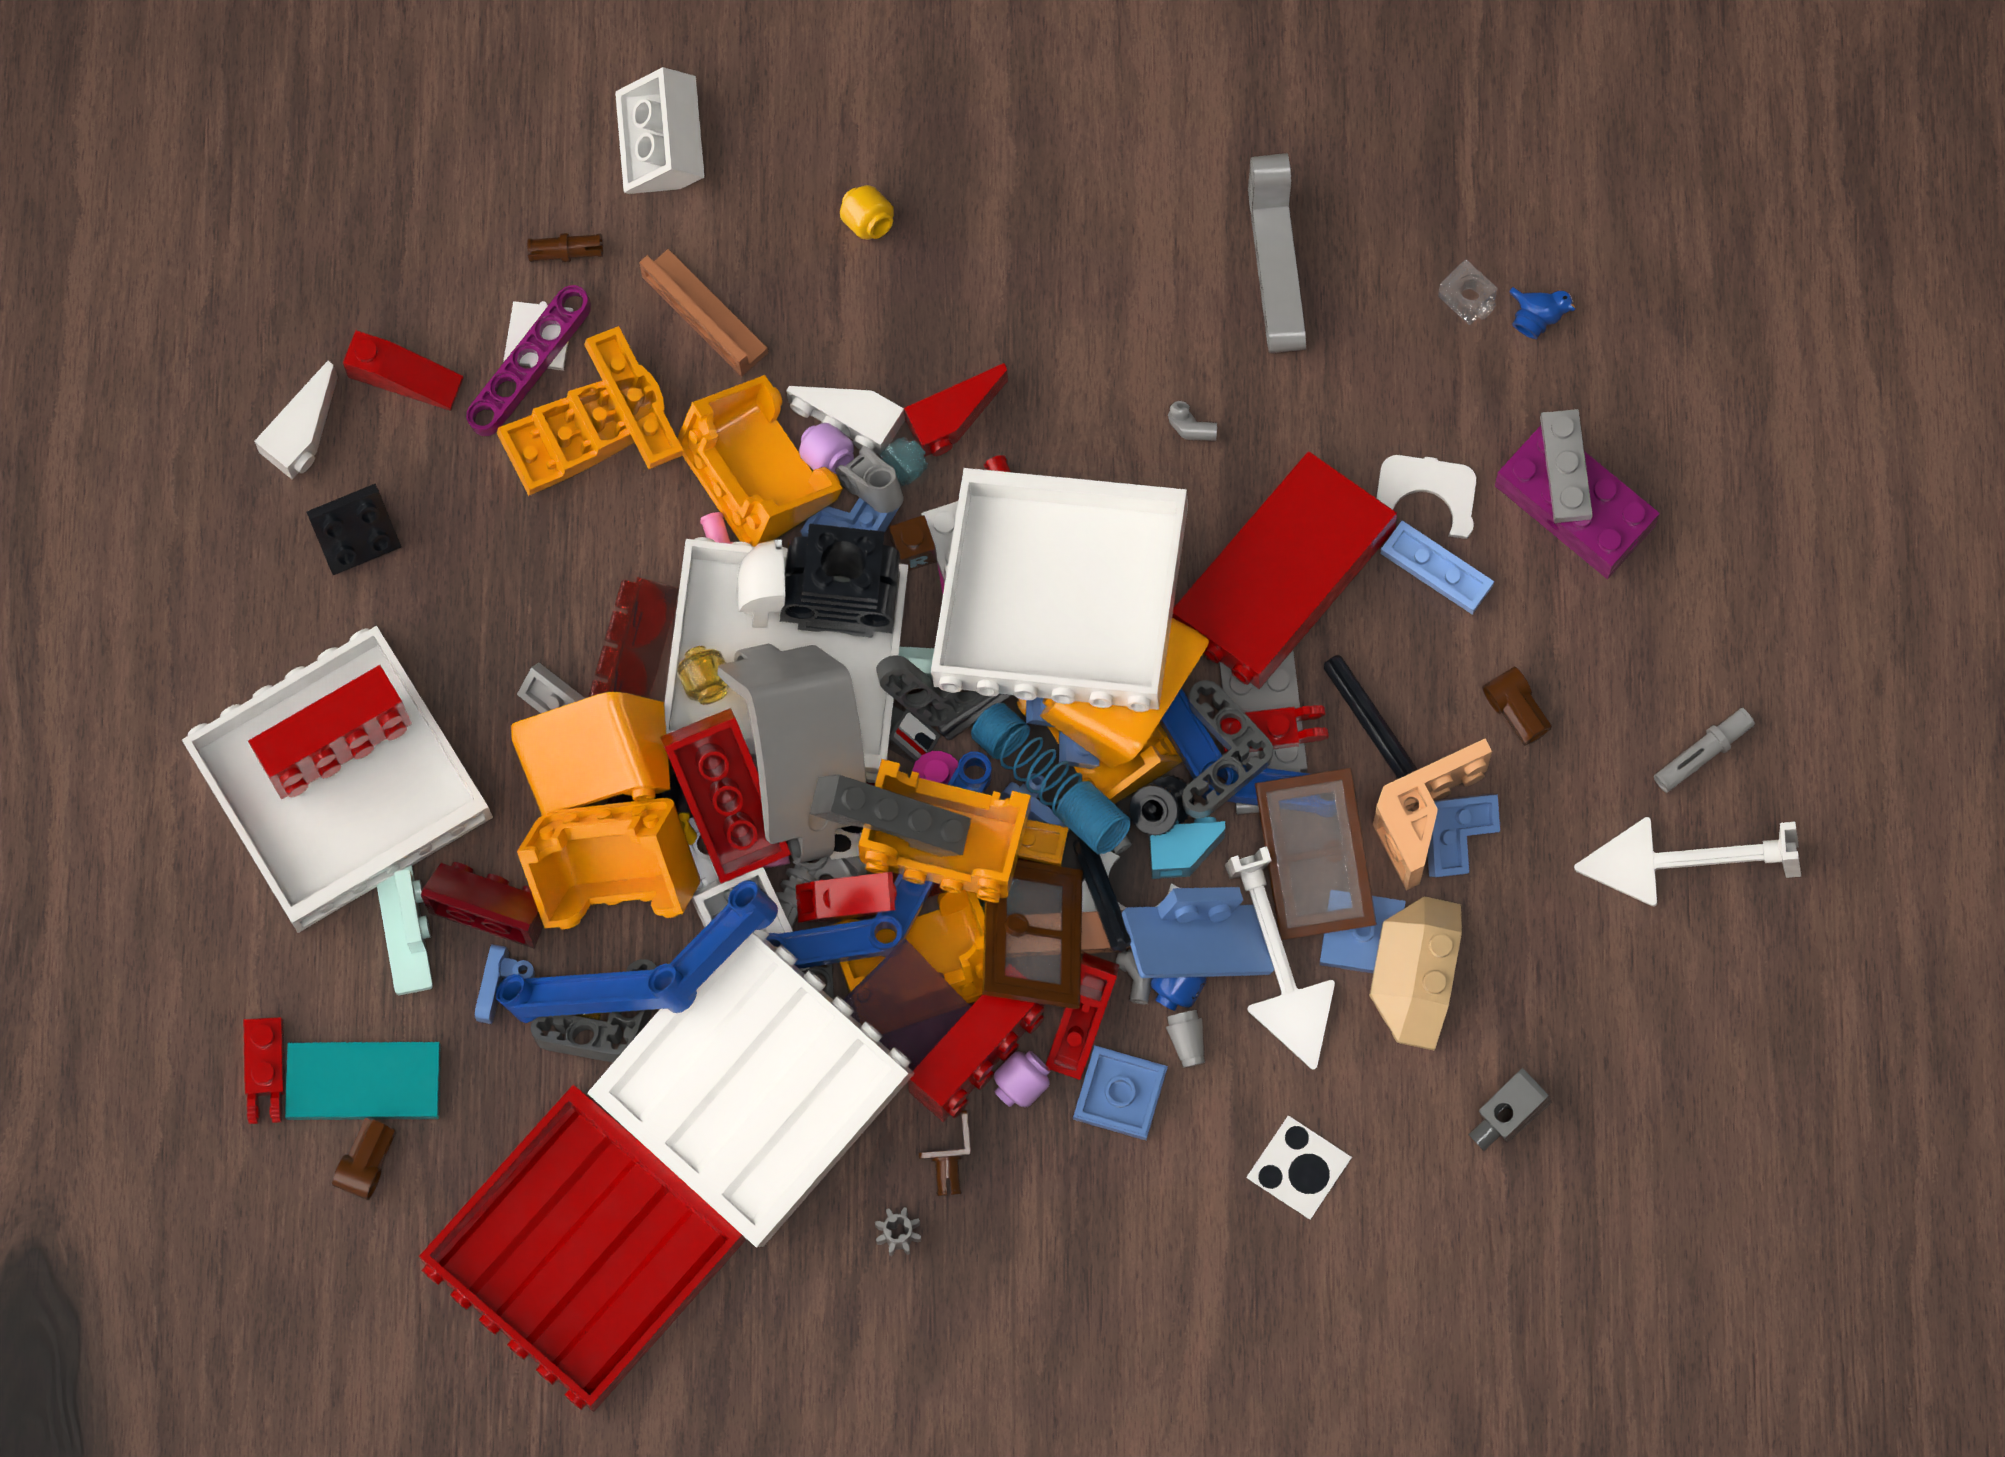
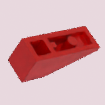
[343,330,464,411]
[904,363,1008,458]
[1045,953,1119,1080]

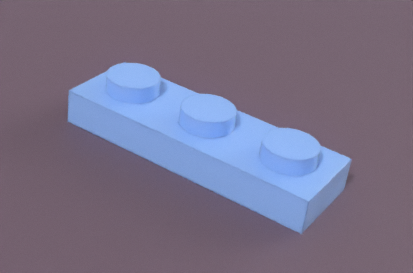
[1380,521,1494,615]

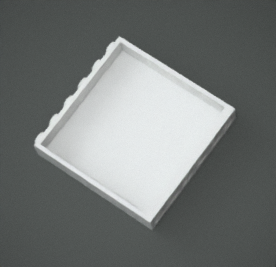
[931,468,1188,712]
[664,537,908,783]
[182,626,493,933]

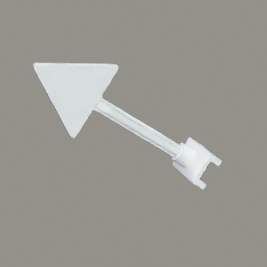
[1574,817,1801,907]
[1225,846,1335,1069]

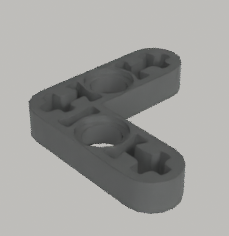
[876,655,990,726]
[1182,680,1273,819]
[530,959,657,1063]

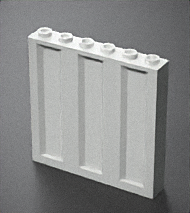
[587,929,915,1248]

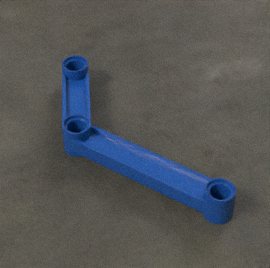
[1159,688,1338,817]
[766,751,992,969]
[496,880,778,1023]

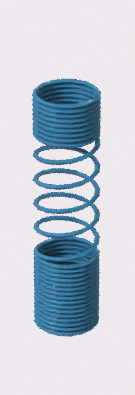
[971,703,1130,854]

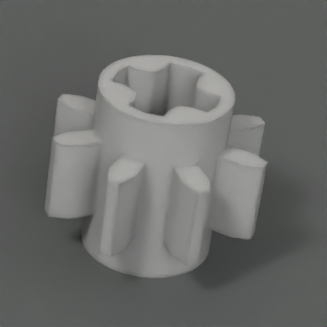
[875,1207,921,1256]

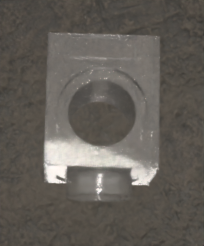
[1438,259,1498,325]

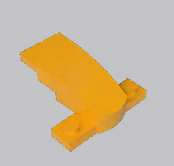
[497,326,683,496]

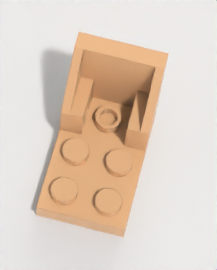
[1373,739,1492,891]

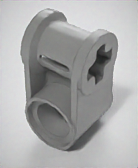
[835,446,904,513]

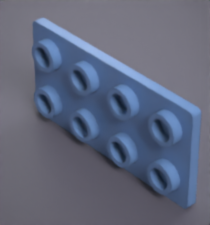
[1122,887,1274,978]

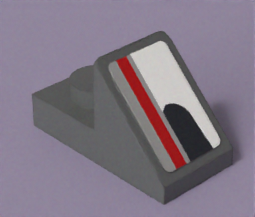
[888,706,941,764]

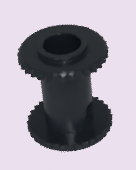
[1129,775,1195,836]

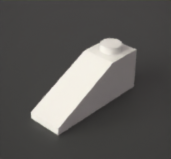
[254,361,338,479]

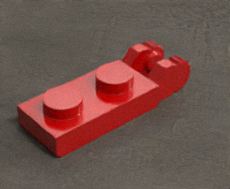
[1220,705,1329,754]
[243,1017,285,1124]

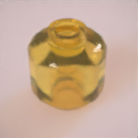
[677,646,729,705]

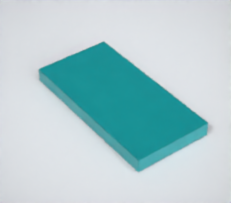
[285,1042,441,1120]

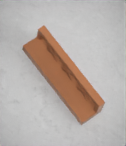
[639,249,768,377]

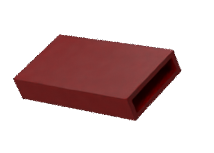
[1172,451,1397,689]

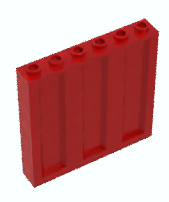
[419,1084,747,1412]

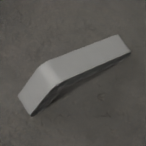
[1248,153,1306,353]

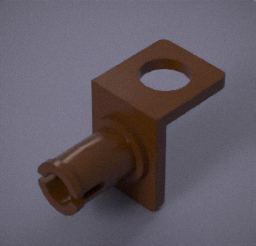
[919,1110,971,1196]

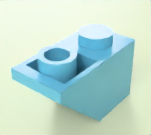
[1149,817,1225,879]

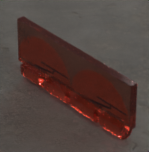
[588,577,679,699]

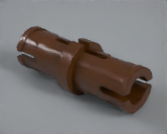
[527,233,603,262]

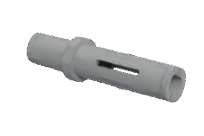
[1654,708,1755,793]

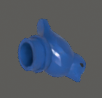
[1509,287,1575,339]

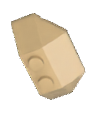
[1369,896,1462,1051]

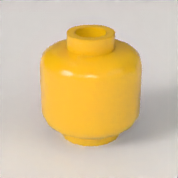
[840,185,894,240]

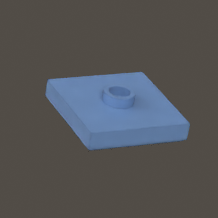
[1319,890,1406,973]
[1073,1045,1168,1141]

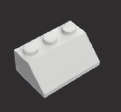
[616,67,704,194]

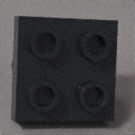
[306,484,402,575]

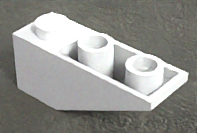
[786,386,905,456]

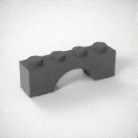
[810,775,971,857]

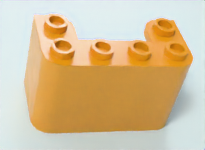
[858,759,1031,903]
[517,798,701,929]

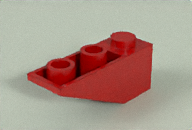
[796,872,897,923]

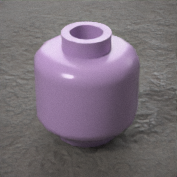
[799,423,854,474]
[994,1051,1051,1108]

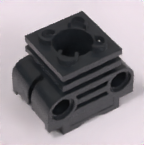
[780,524,900,638]

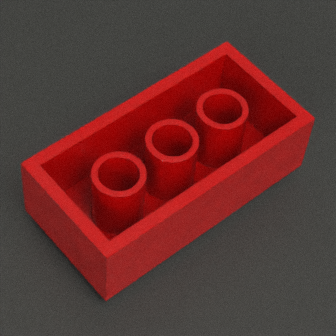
[248,665,412,800]
[660,708,791,884]
[908,964,1045,1122]

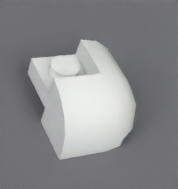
[736,540,786,628]

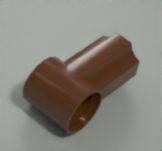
[1482,666,1552,746]
[332,1118,396,1200]

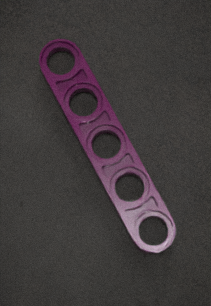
[466,285,591,436]

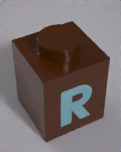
[889,515,937,571]

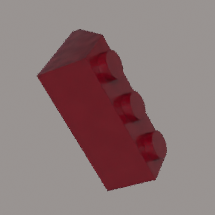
[421,862,543,949]

